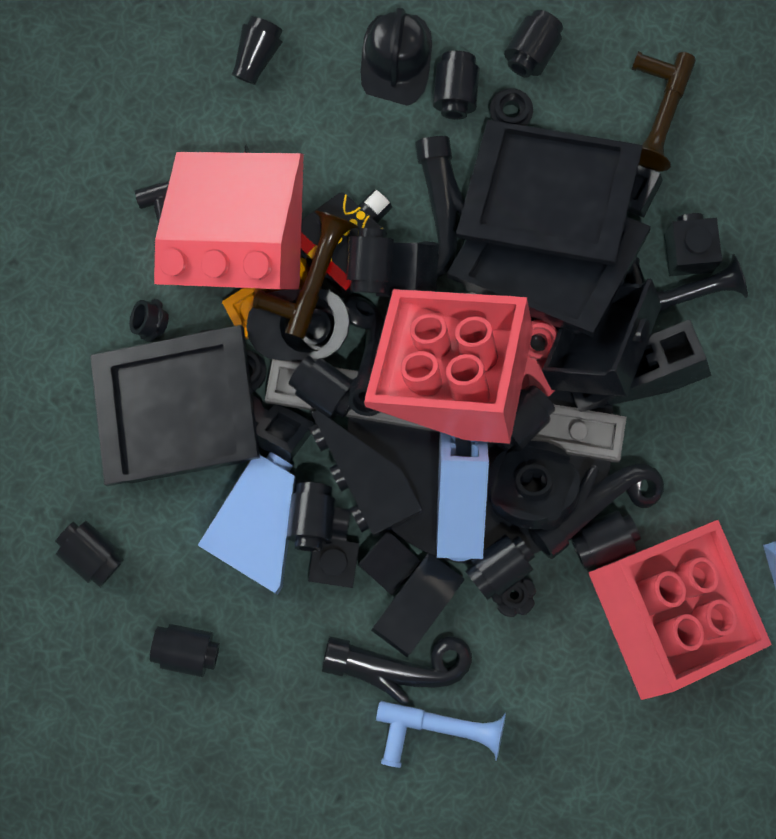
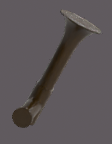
[632,51,696,172]
[253,210,359,339]

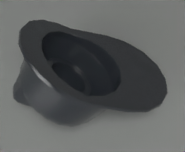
[360,8,432,106]
[246,289,350,361]

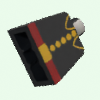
[301,189,393,299]

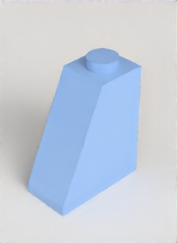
[436,432,489,561]
[198,452,297,595]

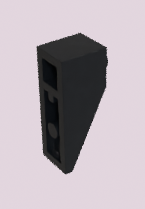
[572,319,711,412]

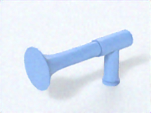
[376,701,506,768]

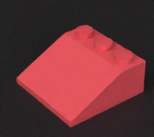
[154,152,304,289]
[364,289,533,444]
[588,520,772,700]

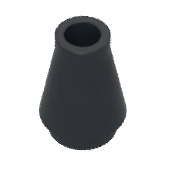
[232,16,283,85]

